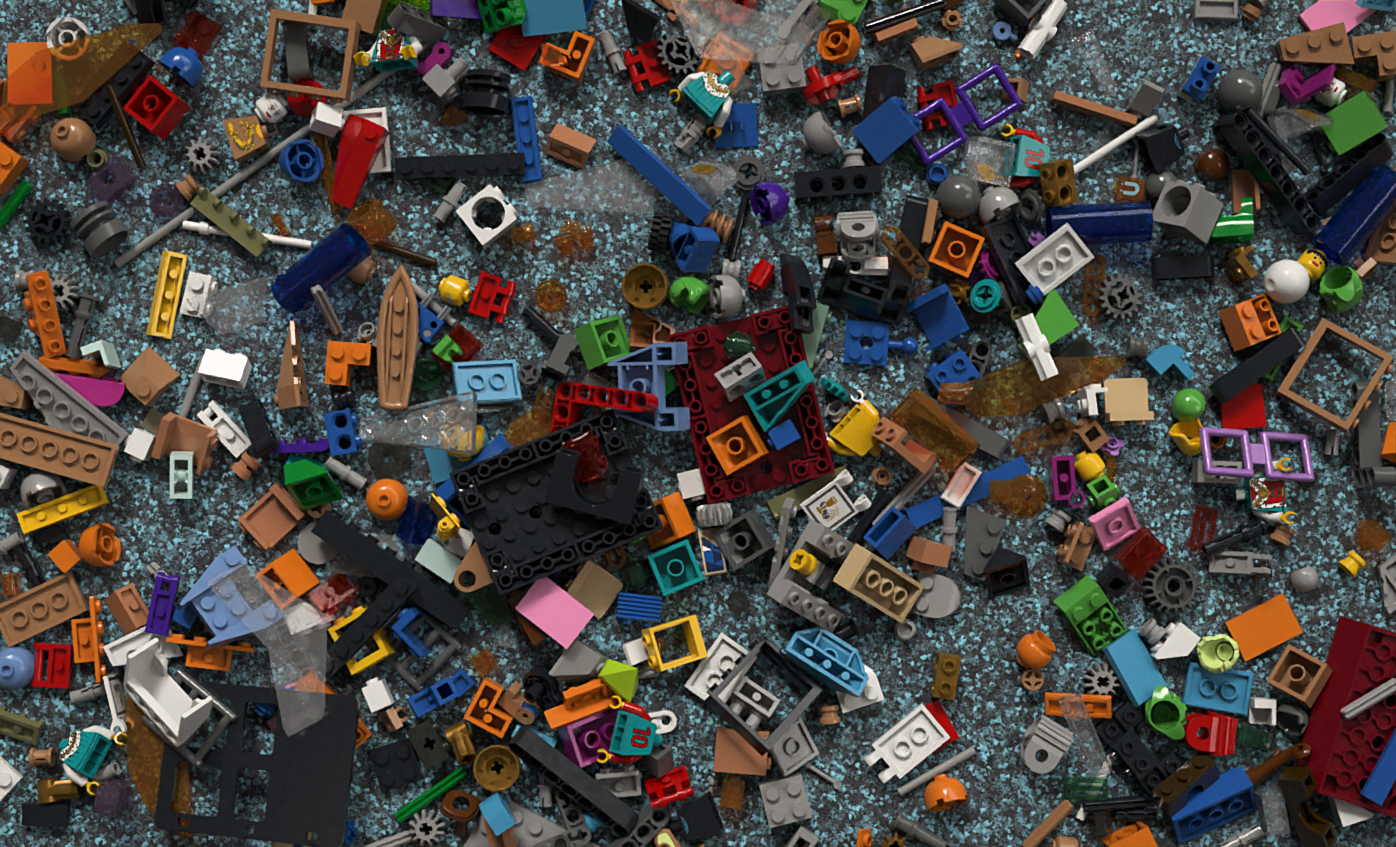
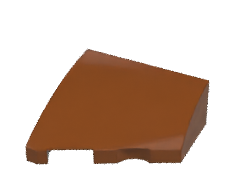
[629,306,675,351]

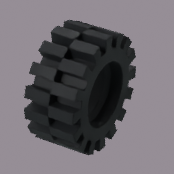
[647,211,672,253]

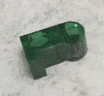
[1235,722,1277,752]

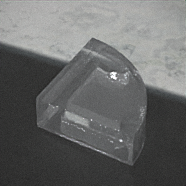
[496,623,518,649]

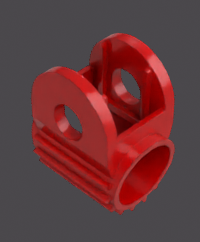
[1182,710,1238,755]

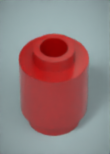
[746,259,775,293]

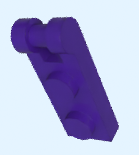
[268,438,330,454]
[145,572,181,636]

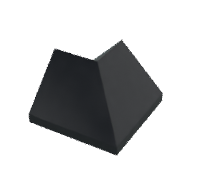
[621,0,661,44]
[984,547,1030,599]

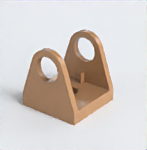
[454,542,493,592]

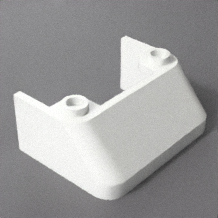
[123,638,213,747]

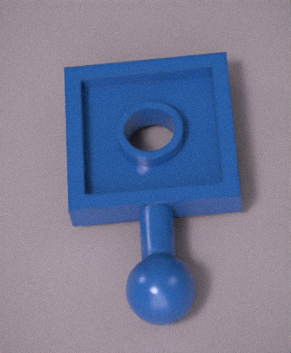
[843,320,918,366]

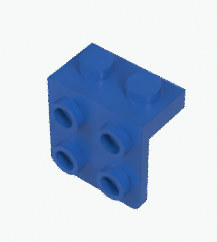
[924,349,985,408]
[391,605,431,658]

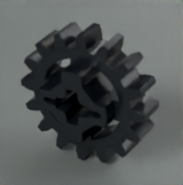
[655,30,702,77]
[23,197,72,245]

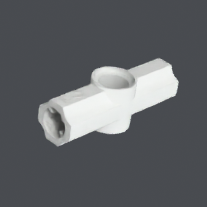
[1018,0,1068,60]
[822,255,888,276]
[1014,313,1059,381]

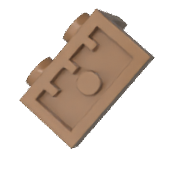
[1055,521,1095,571]

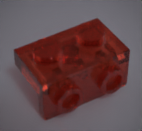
[431,323,484,375]
[1114,526,1168,579]
[305,571,360,617]

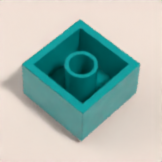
[647,539,704,596]

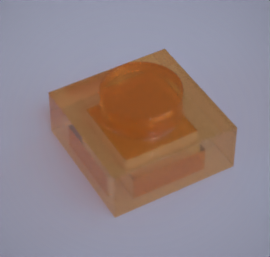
[990,480,1012,502]
[469,647,499,677]

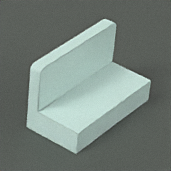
[80,340,121,369]
[415,538,463,584]

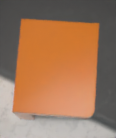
[47,540,84,573]

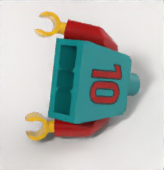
[994,124,1055,189]
[596,696,662,764]

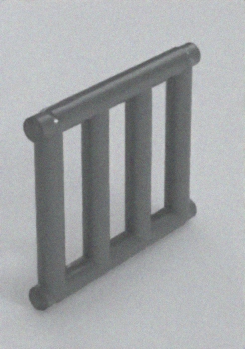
[367,599,463,692]
[141,668,237,768]

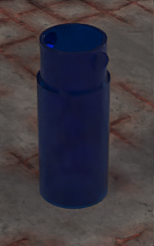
[1312,164,1396,266]
[1046,201,1153,245]
[271,223,371,313]

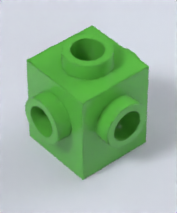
[1086,474,1121,511]

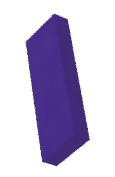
[430,0,482,20]

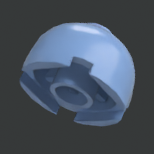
[0,646,35,690]

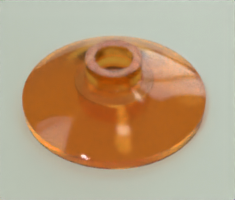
[1004,474,1047,516]

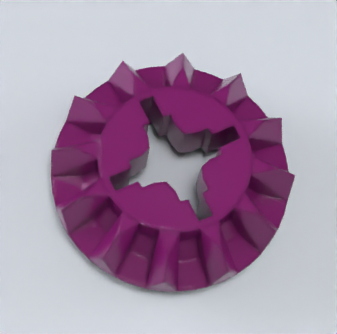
[977,249,1001,282]

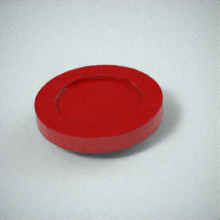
[288,79,327,118]

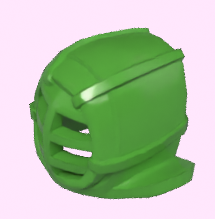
[1319,266,1364,315]
[1145,685,1187,740]

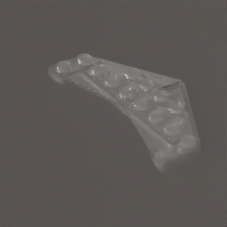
[670,0,817,65]
[207,564,328,738]

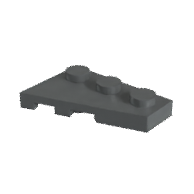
[963,505,1007,581]

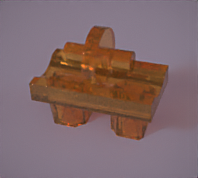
[554,217,594,255]

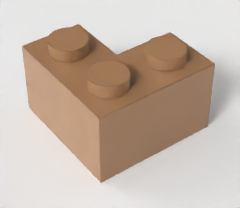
[1349,31,1396,82]

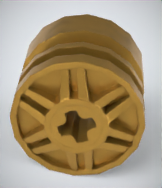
[622,263,670,310]
[473,744,521,792]

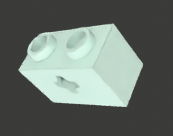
[170,451,194,499]

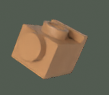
[1072,417,1109,453]

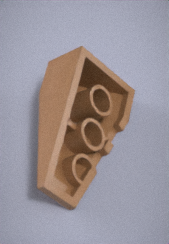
[274,321,309,411]

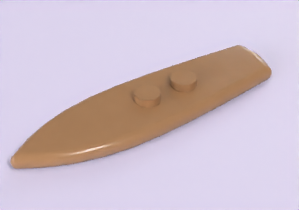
[377,265,419,411]

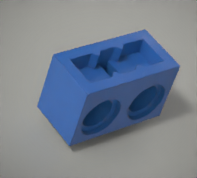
[324,409,363,457]

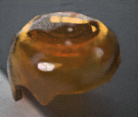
[534,280,568,312]

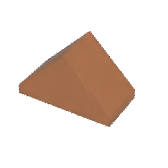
[906,535,953,568]

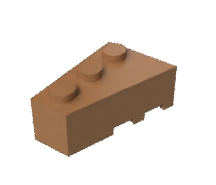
[1275,22,1354,67]

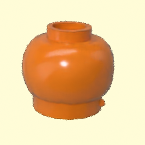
[1016,630,1056,669]

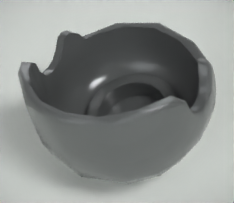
[1145,170,1177,201]
[1276,703,1309,736]

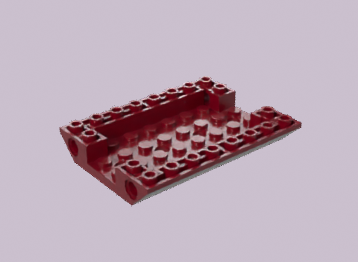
[667,305,835,504]
[1293,616,1396,817]

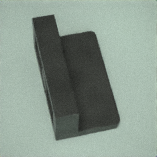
[1053,333,1096,379]

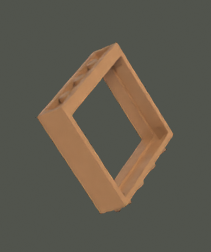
[260,9,361,104]
[1276,318,1394,434]

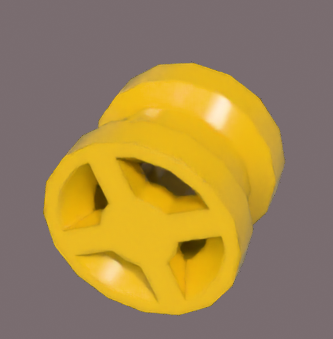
[789,549,818,576]
[1338,550,1367,578]

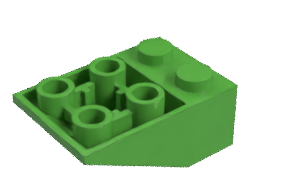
[1053,575,1128,656]

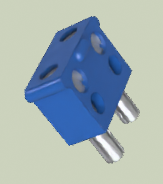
[417,292,451,343]

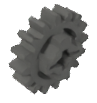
[1095,273,1143,320]

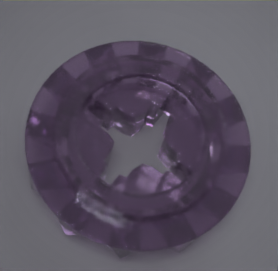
[149,183,184,218]

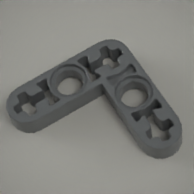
[533,788,591,847]

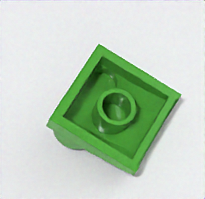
[814,0,869,27]

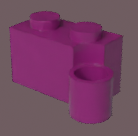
[1047,455,1085,508]

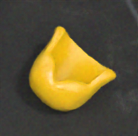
[1169,417,1202,456]

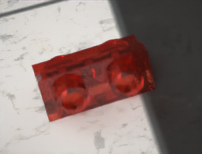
[173,9,222,61]
[562,430,608,483]

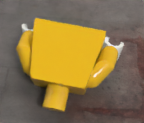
[825,390,882,457]

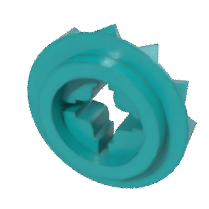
[970,279,1003,314]
[820,377,851,401]

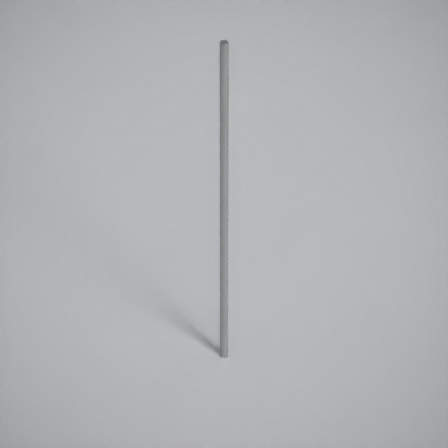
[114,41,435,268]

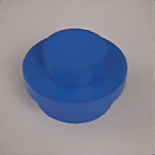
[926,163,948,185]
[1025,284,1044,305]

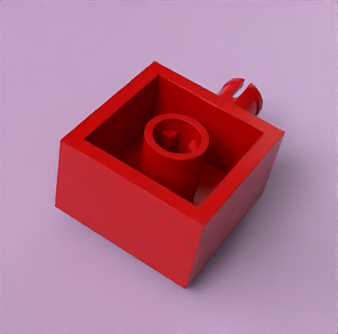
[123,75,191,140]

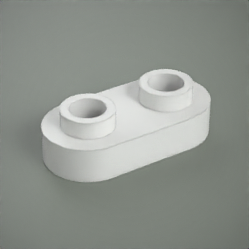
[648,710,677,734]

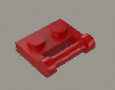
[30,642,73,689]

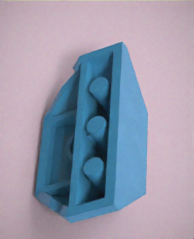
[784,627,869,697]

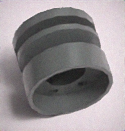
[70,201,130,258]

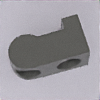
[546,333,577,378]

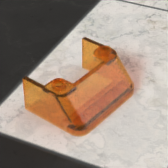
[886,387,980,473]

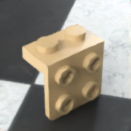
[1103,378,1154,426]
[563,559,624,618]

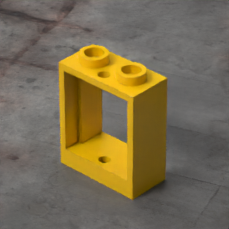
[328,606,396,675]
[641,614,708,672]

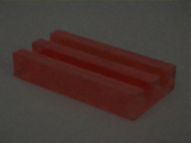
[1187,505,1218,550]

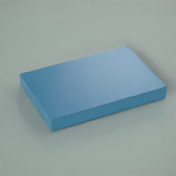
[522,0,587,37]
[451,359,522,406]
[422,423,490,484]
[1103,628,1167,707]
[1182,661,1254,716]

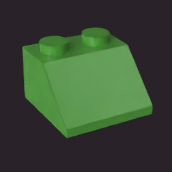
[574,315,633,370]

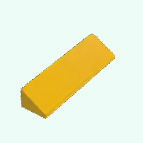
[146,251,188,339]

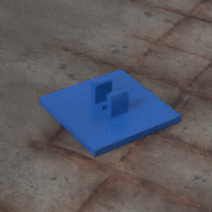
[715,103,758,148]

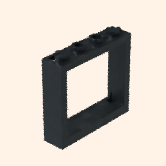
[704,636,822,756]

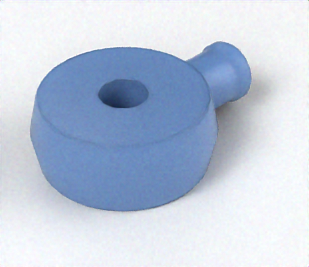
[992,21,1018,42]

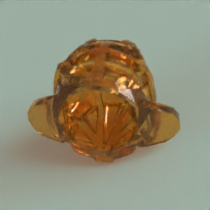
[347,197,397,243]

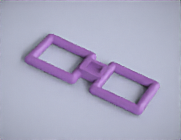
[1199,427,1315,482]

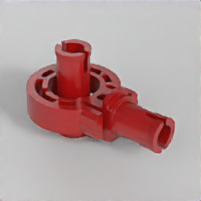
[800,65,860,105]

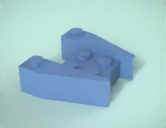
[607,342,690,431]
[178,545,285,649]

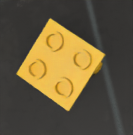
[429,493,460,541]

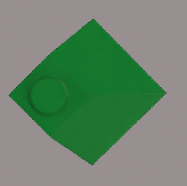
[284,459,343,511]

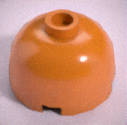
[817,19,861,65]
[365,478,409,521]
[79,523,121,567]
[924,774,969,812]

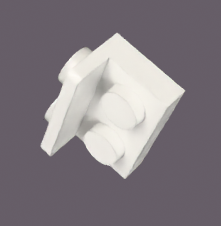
[180,271,218,320]

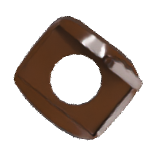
[440,789,481,837]

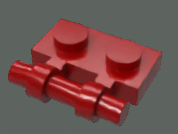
[623,39,671,93]
[916,80,958,131]
[468,271,517,324]
[644,765,694,810]

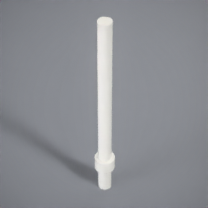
[1073,114,1159,175]
[182,220,312,249]

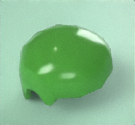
[1171,388,1207,422]

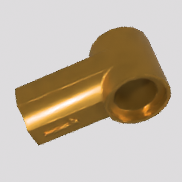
[444,720,477,765]
[37,778,83,803]

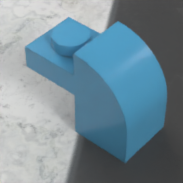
[1142,345,1195,381]
[479,791,517,836]

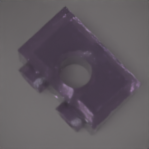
[85,156,140,205]

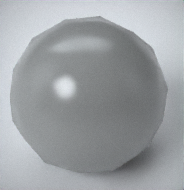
[1290,566,1319,592]

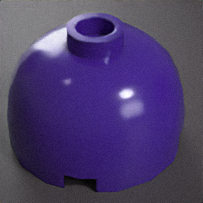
[749,181,790,226]

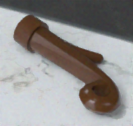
[1245,743,1311,787]

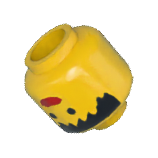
[1297,249,1328,281]

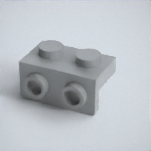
[595,765,642,797]

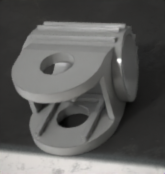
[836,211,879,262]
[1020,714,1073,774]

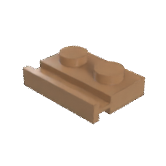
[919,199,940,247]

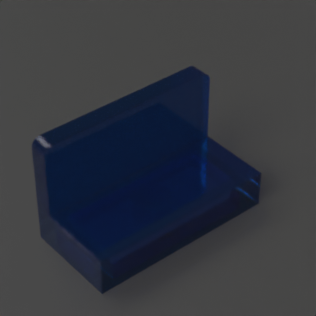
[396,495,437,545]

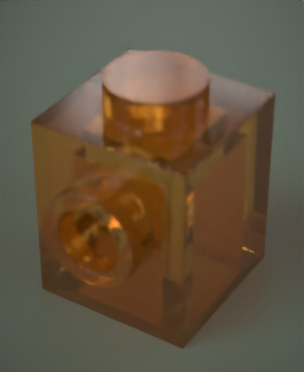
[1353,519,1393,553]

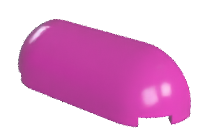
[54,370,126,406]

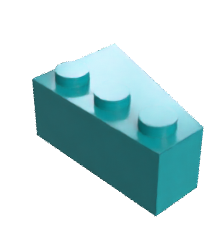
[743,360,815,432]

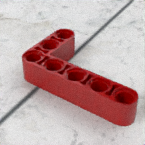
[551,381,659,433]

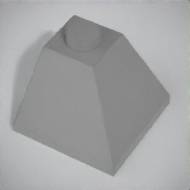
[549,638,608,684]

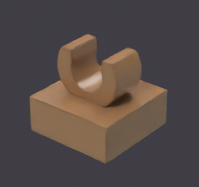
[1351,256,1377,283]
[379,706,408,733]

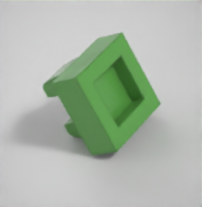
[432,335,463,364]

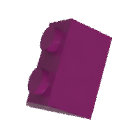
[558,708,622,768]

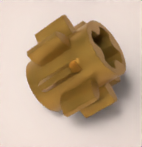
[948,279,972,307]
[880,831,908,847]

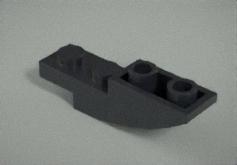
[780,253,817,334]

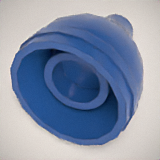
[668,221,692,255]

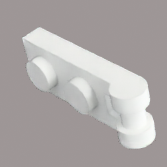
[197,400,252,458]

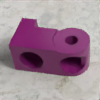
[414,42,452,77]

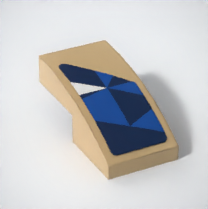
[698,527,727,576]

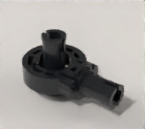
[522,665,563,709]

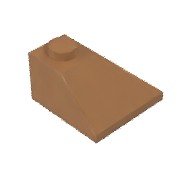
[909,36,963,72]
[120,346,181,407]

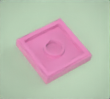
[1088,497,1141,552]

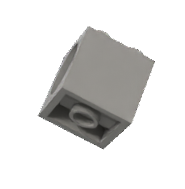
[1150,179,1224,244]

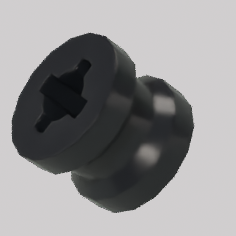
[334,386,356,411]

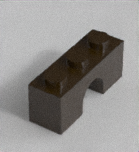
[1152,751,1219,818]

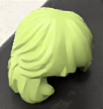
[1196,634,1239,674]

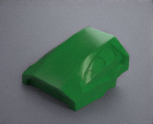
[477,0,527,34]

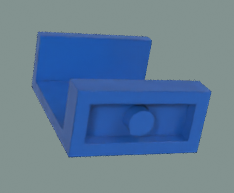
[852,96,922,164]
[905,283,970,352]

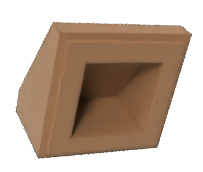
[1001,78,1029,102]

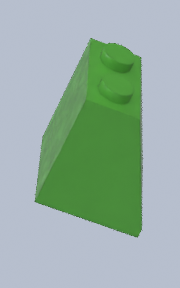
[1316,90,1388,155]
[1017,289,1079,356]

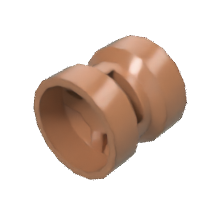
[231,451,262,481]

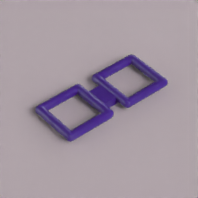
[909,63,1023,166]

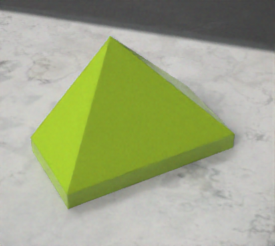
[598,659,639,702]

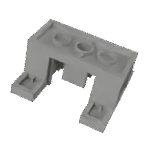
[767,519,855,633]

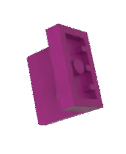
[1278,63,1336,106]

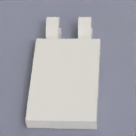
[864,703,950,783]

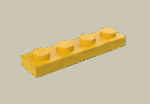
[16,485,109,535]

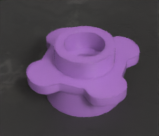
[1028,232,1046,247]
[1100,434,1125,457]

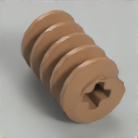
[687,205,734,244]

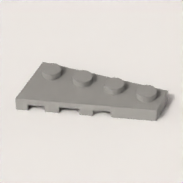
[768,497,798,586]

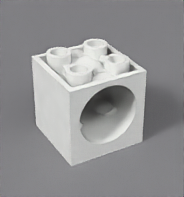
[456,184,519,248]

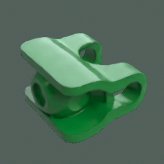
[1210,197,1254,245]

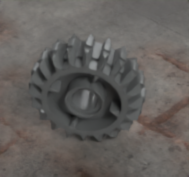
[1142,557,1202,615]

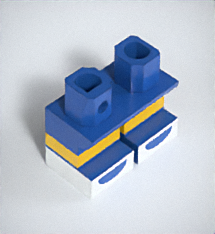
[1176,56,1221,106]

